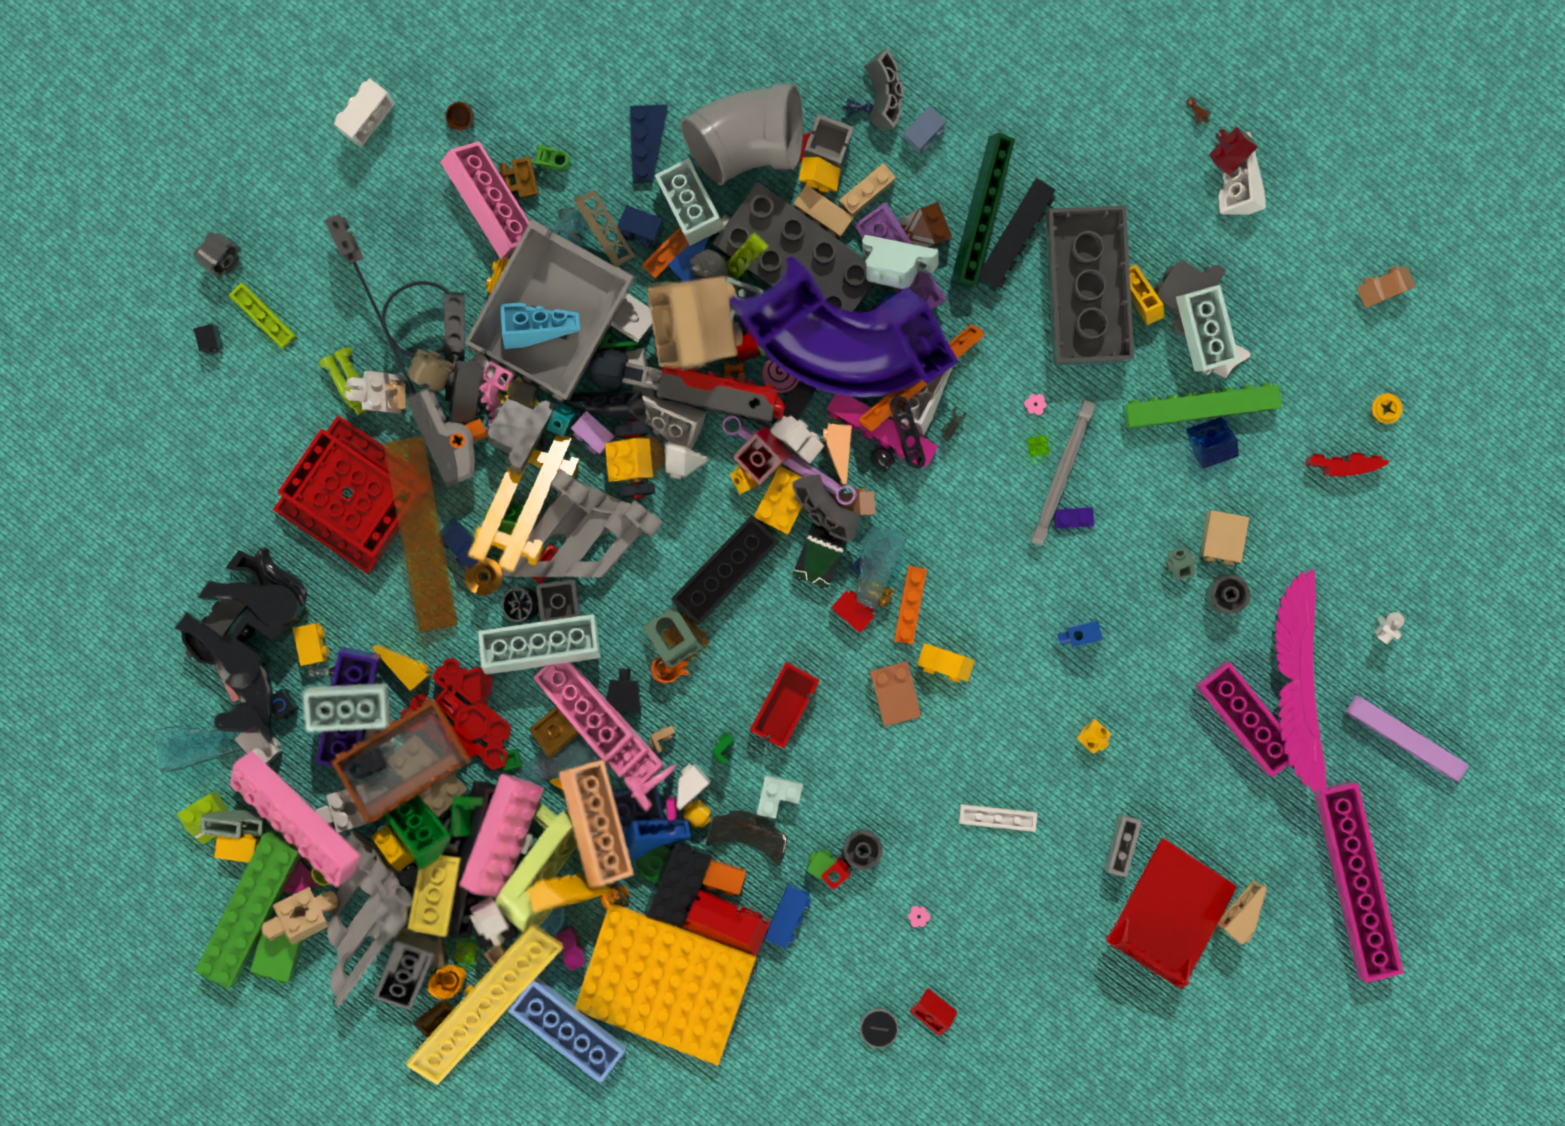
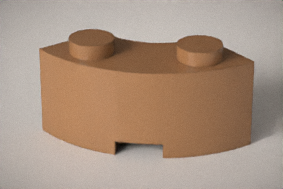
[1356,265,1416,308]
[828,488,876,516]

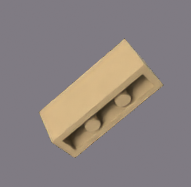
[839,163,896,217]
[793,186,854,240]

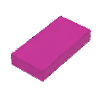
[667,796,678,820]

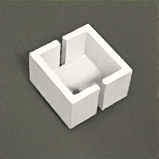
[770,416,824,464]

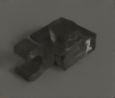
[941,407,966,441]

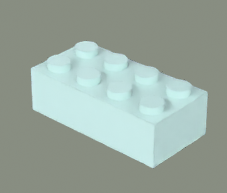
[655,158,724,246]
[1176,285,1239,372]
[303,684,390,731]

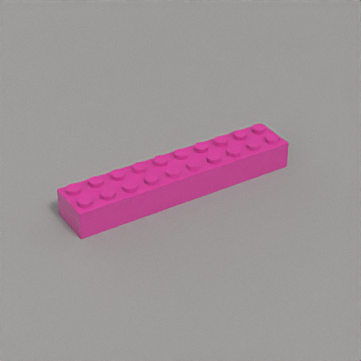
[1314,781,1404,982]

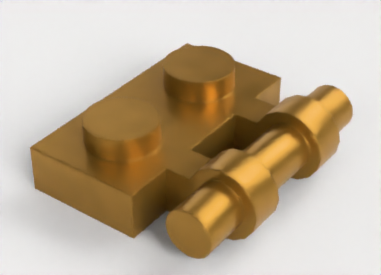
[499,156,539,199]

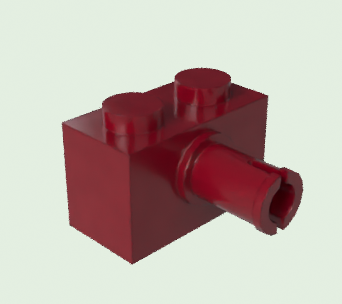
[1209,127,1258,175]

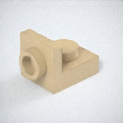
[385,380,406,409]
[649,724,676,753]

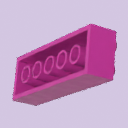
[1195,661,1289,777]

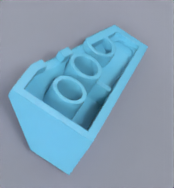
[500,303,580,349]

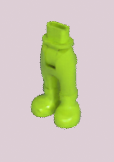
[318,347,369,416]

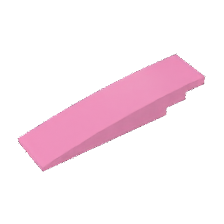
[533,662,664,788]

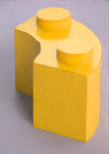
[917,643,975,683]

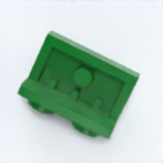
[712,732,735,765]

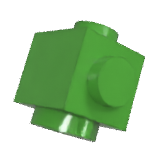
[806,848,835,881]

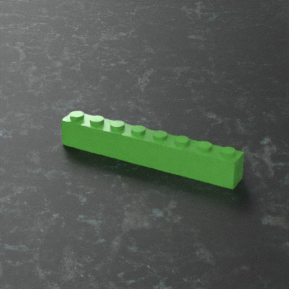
[1123,382,1282,429]

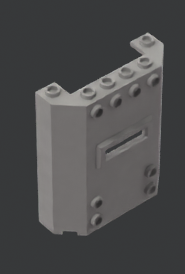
[464,219,636,401]

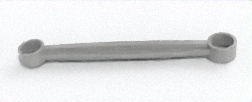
[1030,400,1095,546]

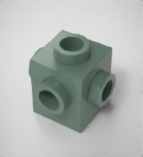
[1166,547,1196,581]

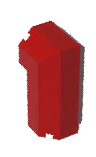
[684,889,770,957]

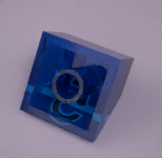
[1186,417,1239,469]

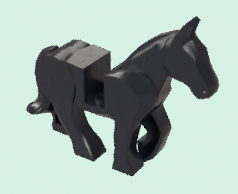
[174,547,308,740]

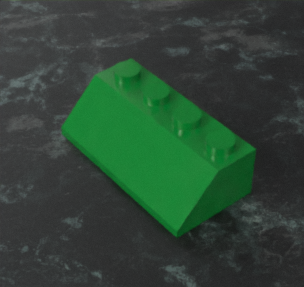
[383,795,451,870]

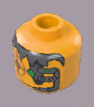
[600,882,630,910]

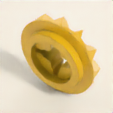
[1371,393,1403,424]

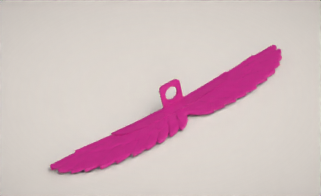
[1275,570,1327,794]

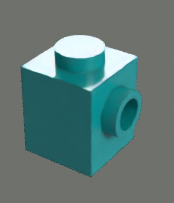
[546,403,577,437]

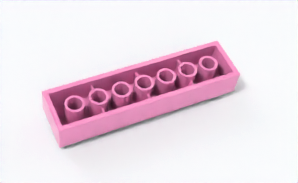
[230,751,361,888]

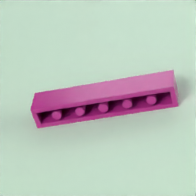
[826,394,938,469]

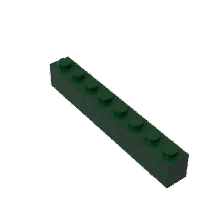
[950,133,1015,288]

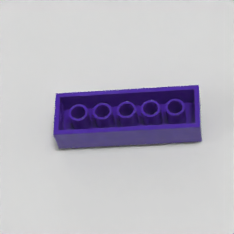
[315,647,381,770]

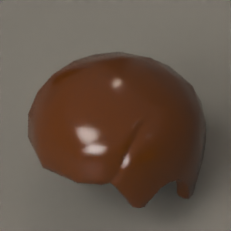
[445,101,474,131]

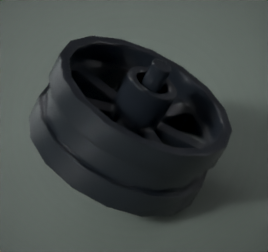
[502,587,539,622]

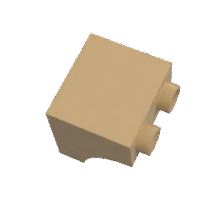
[647,277,742,367]

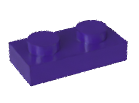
[1054,507,1094,529]

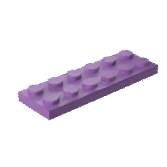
[854,203,947,311]

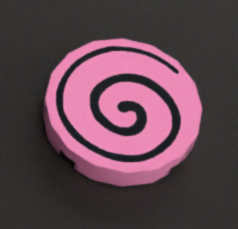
[762,359,799,394]

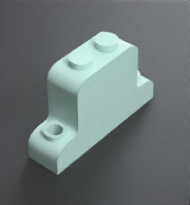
[862,235,938,289]

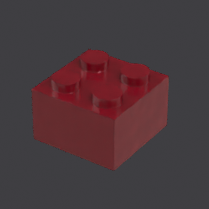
[733,426,792,485]

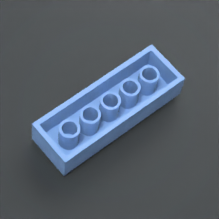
[508,977,626,1083]

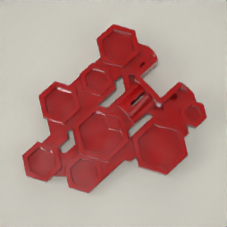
[400,657,511,770]

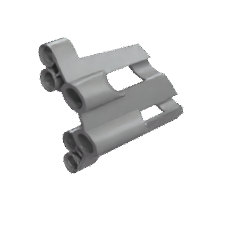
[327,832,412,1007]

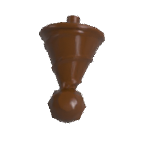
[1187,97,1212,125]

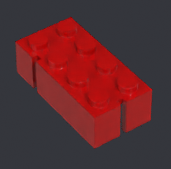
[749,662,820,749]

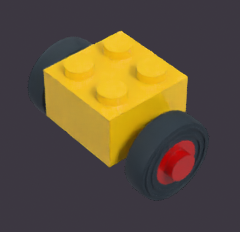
[605,421,655,499]

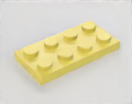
[408,855,462,937]

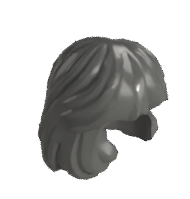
[689,249,728,279]

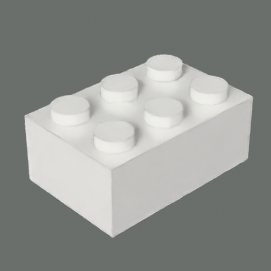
[334,78,396,148]

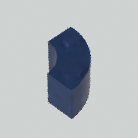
[438,518,480,569]

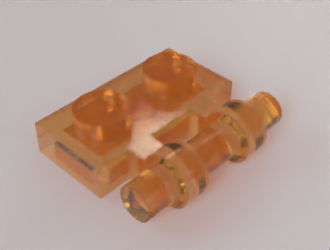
[660,613,710,661]

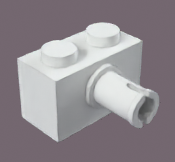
[470,897,508,946]

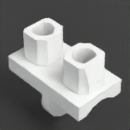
[1374,612,1404,644]

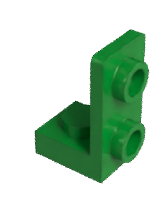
[600,330,640,352]
[451,796,483,836]

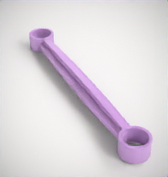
[722,416,857,505]

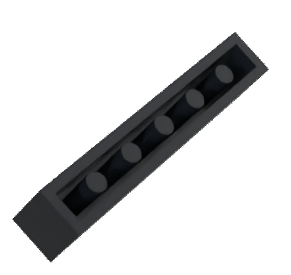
[978,178,1056,291]

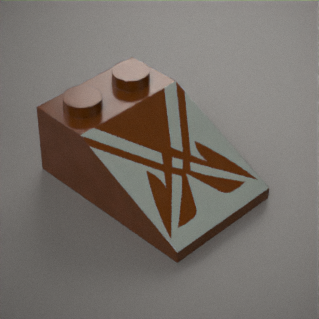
[898,202,952,249]

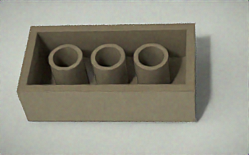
[387,734,471,818]

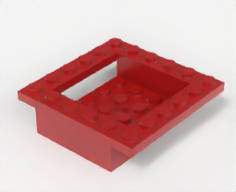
[273,415,434,575]

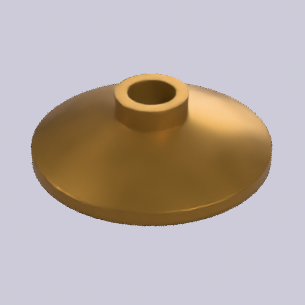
[464,557,503,595]

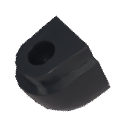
[870,448,895,473]

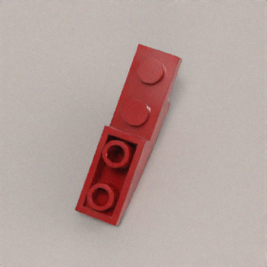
[1305,452,1389,477]

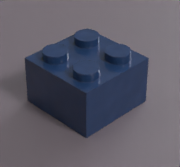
[618,205,665,249]

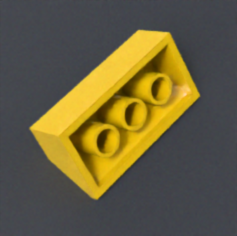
[528,873,611,912]

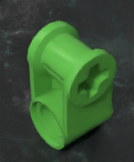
[532,145,571,172]

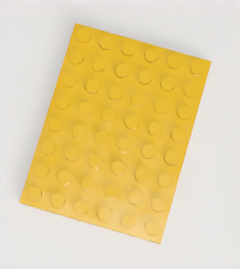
[575,903,756,1066]

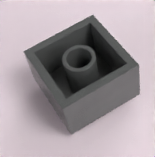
[536,579,582,622]

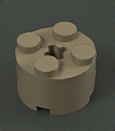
[407,349,454,391]

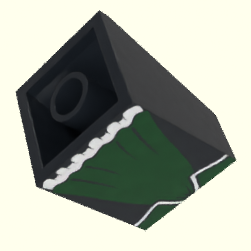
[792,522,847,588]

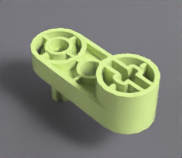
[495,801,578,932]

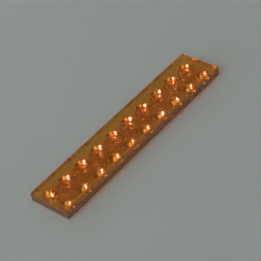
[383,436,458,632]

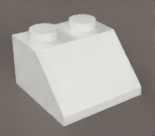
[677,763,710,809]

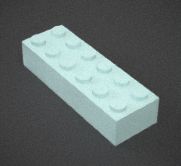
[478,614,601,675]

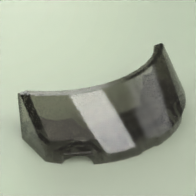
[705,811,787,866]

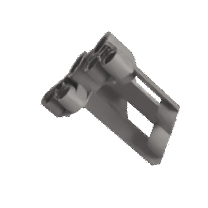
[501,469,663,577]

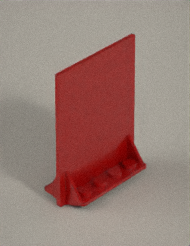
[1105,838,1237,989]

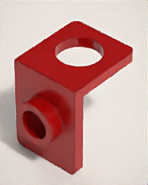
[821,856,852,890]

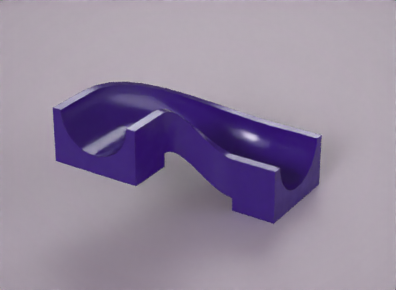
[729,256,958,397]

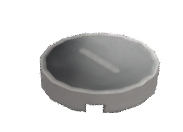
[860,1008,898,1048]

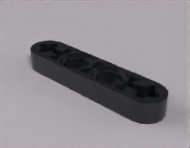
[890,396,926,469]

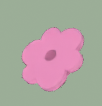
[1024,394,1047,415]
[908,906,930,927]

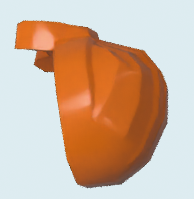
[650,656,689,684]

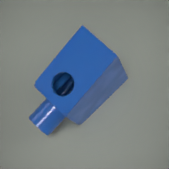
[1057,620,1103,647]

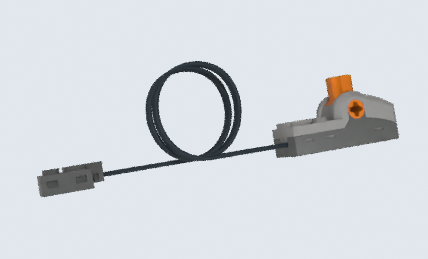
[324,214,488,487]

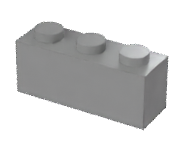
[1104,814,1142,878]

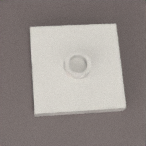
[611,294,653,343]

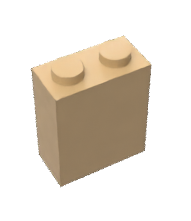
[1199,510,1249,566]

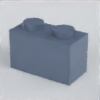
[902,106,946,153]

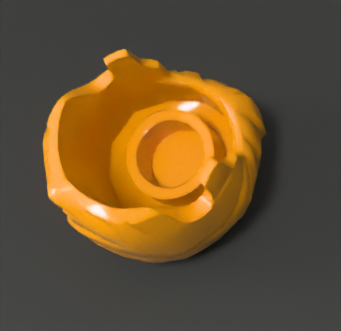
[428,964,467,999]

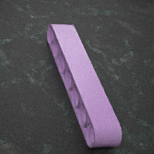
[1345,695,1469,782]

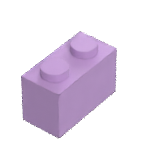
[571,411,616,455]

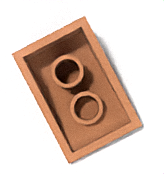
[869,661,921,727]

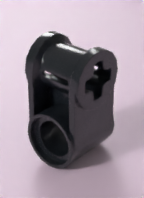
[347,748,388,780]

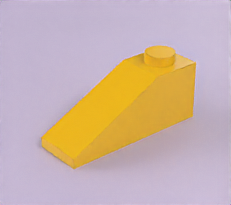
[1129,264,1164,326]
[372,645,431,691]

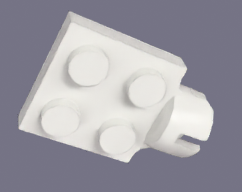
[345,371,404,414]

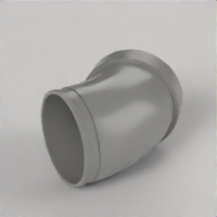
[680,83,803,185]

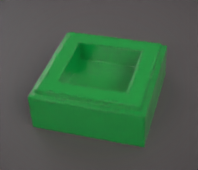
[500,748,523,772]

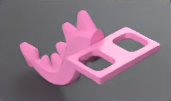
[480,361,514,435]
[626,764,676,810]

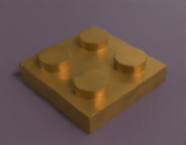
[529,706,580,758]

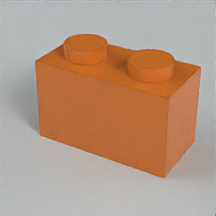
[702,859,746,896]

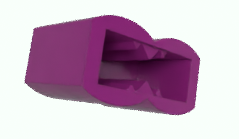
[555,925,587,971]

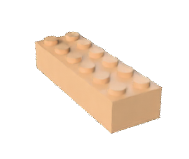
[559,760,633,887]

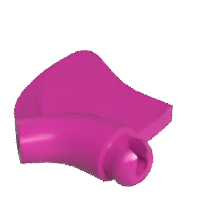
[284,859,319,893]

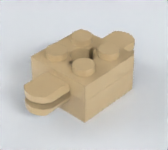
[262,887,338,945]

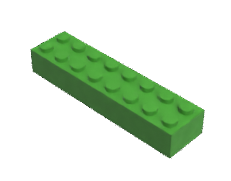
[195,830,301,989]

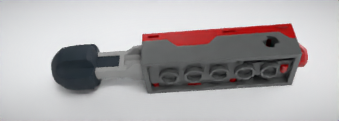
[588,350,785,425]

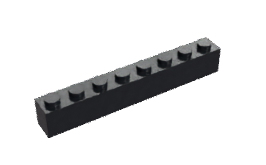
[448,781,497,939]

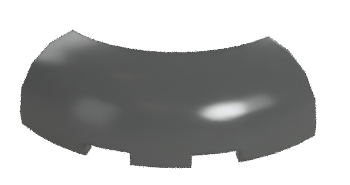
[864,48,904,130]
[792,475,860,542]

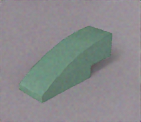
[201,810,266,838]

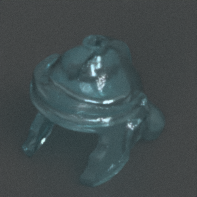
[546,207,589,250]

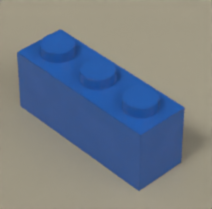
[764,883,811,948]

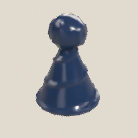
[842,98,873,117]

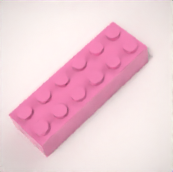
[440,141,530,259]
[460,774,544,897]

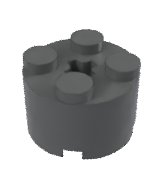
[194,232,241,278]
[1206,575,1251,614]
[843,828,883,870]

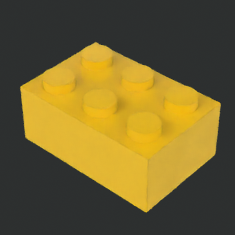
[754,466,803,535]

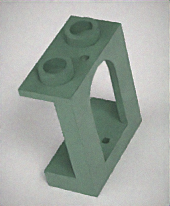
[643,606,702,669]

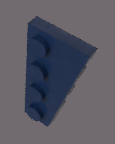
[630,104,668,183]

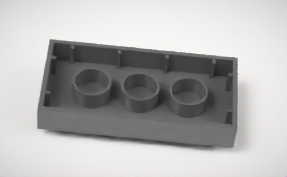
[713,182,875,312]
[1046,205,1134,366]

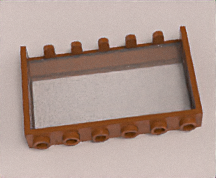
[332,699,472,824]

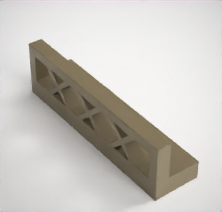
[573,190,635,267]

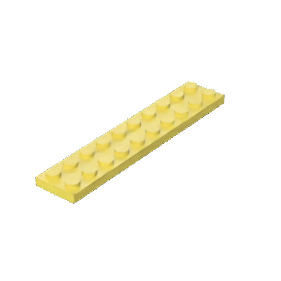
[406,923,563,1085]

